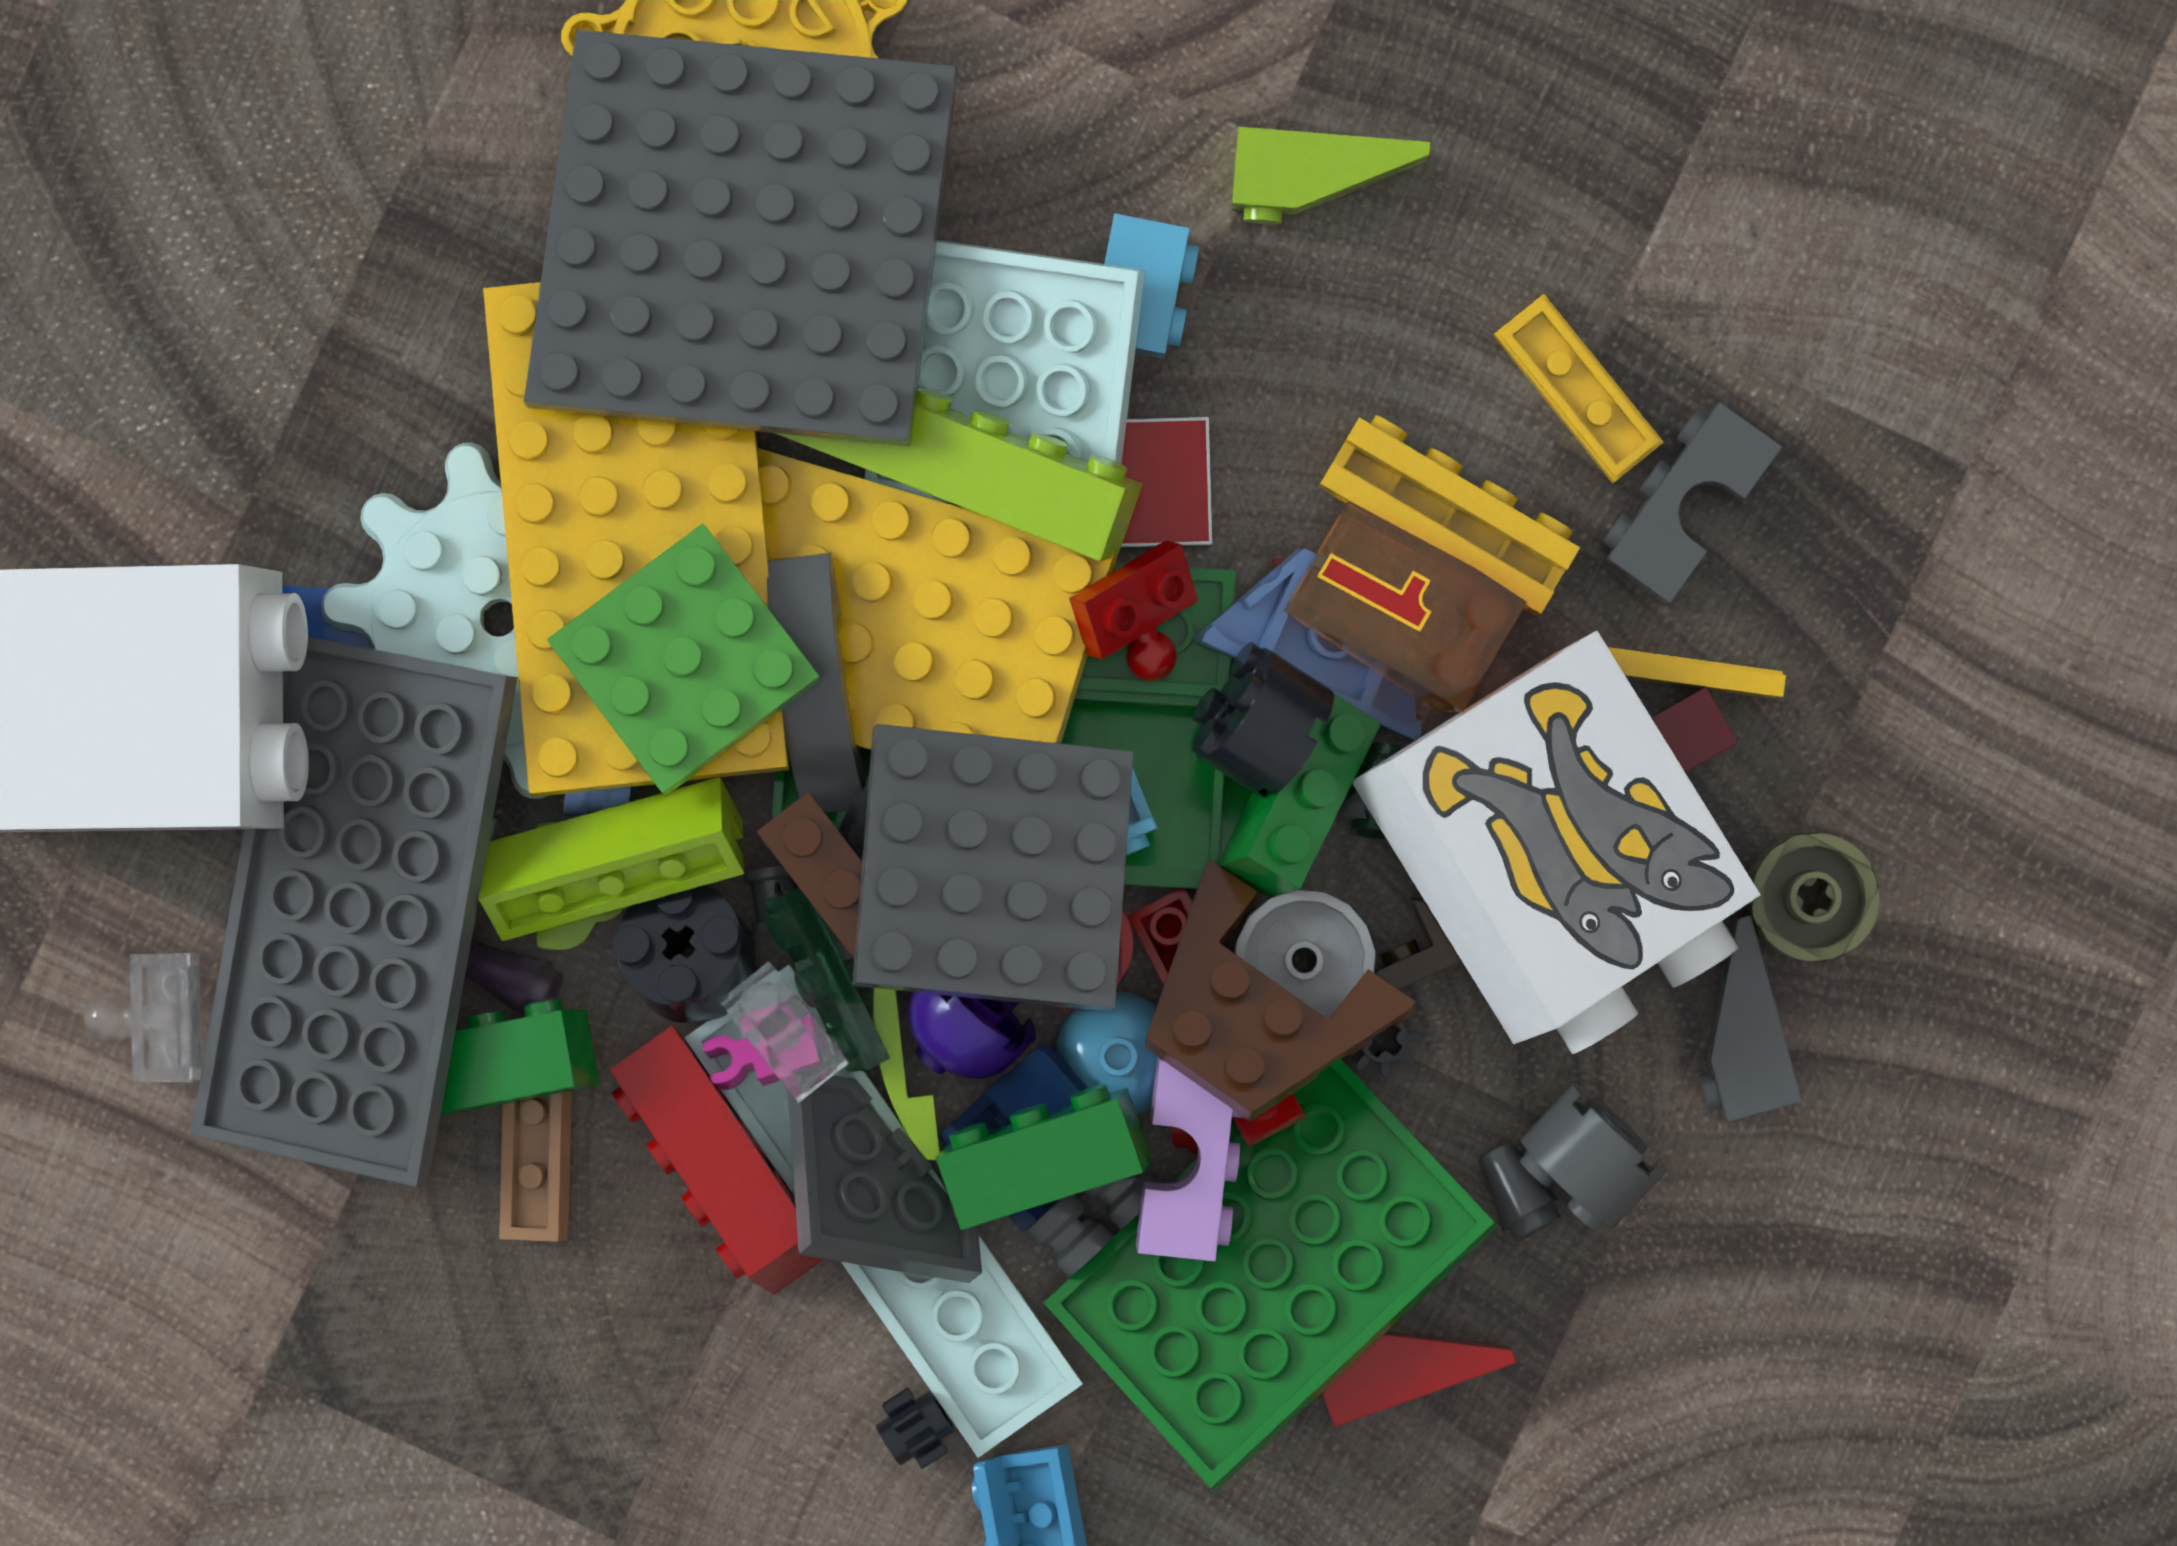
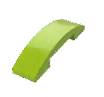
[873,988,940,1160]

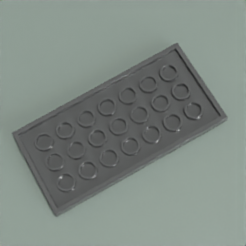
[191,636,518,1187]

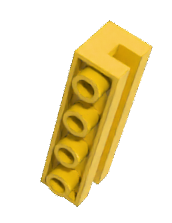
[1318,415,1580,617]

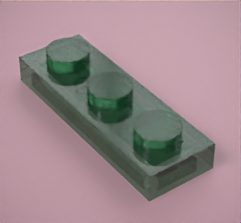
[763,886,890,1072]

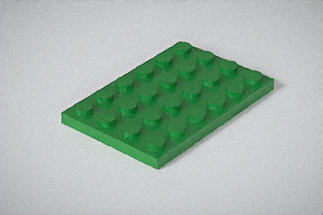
[1043,1059,1498,1492]

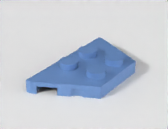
[1195,548,1422,742]

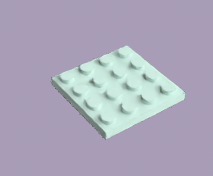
[865,240,1145,503]

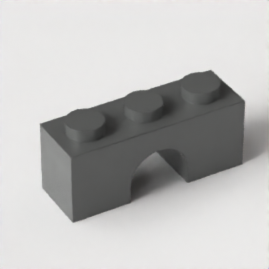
[1602,402,1782,606]

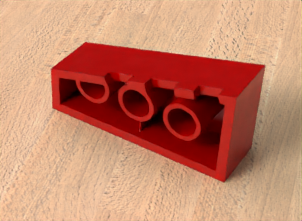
[609,1025,824,1295]

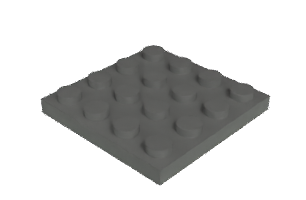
[852,724,1134,1012]

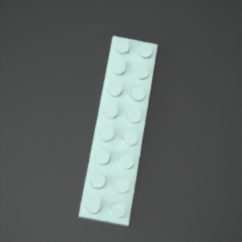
[684,964,1083,1458]

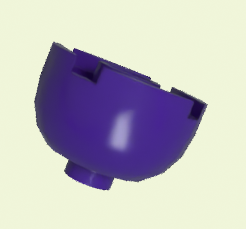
[907,992,1036,1079]

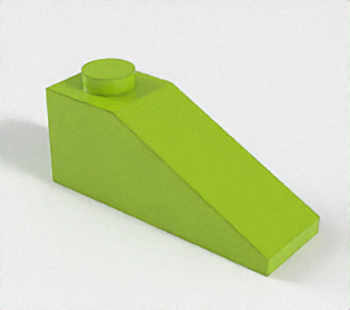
[1231,127,1430,225]

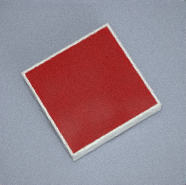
[1121,417,1212,548]

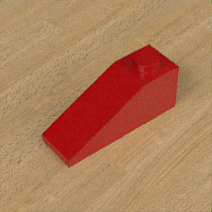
[1322,1331,1516,1427]

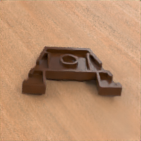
[1145,860,1416,1121]

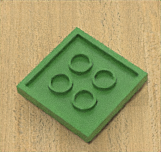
[546,523,821,797]

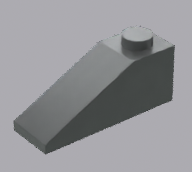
[1698,915,1802,1122]

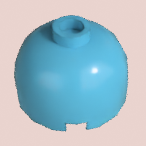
[1055,991,1157,1115]

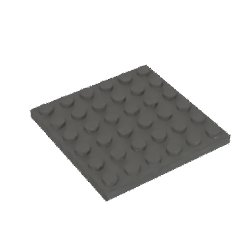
[524,30,959,447]

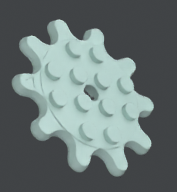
[321,442,549,799]

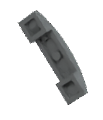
[767,552,866,813]

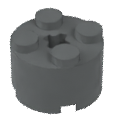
[1520,1083,1668,1231]

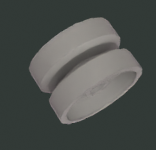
[1233,890,1375,1018]

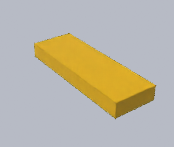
[1493,294,1664,484]
[1608,647,1786,699]

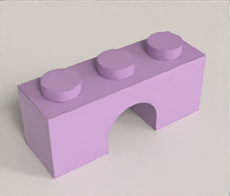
[1136,1056,1243,1261]

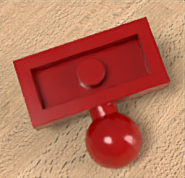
[1069,540,1198,682]

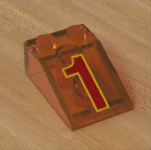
[1283,502,1527,712]

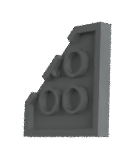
[787,1069,982,1283]

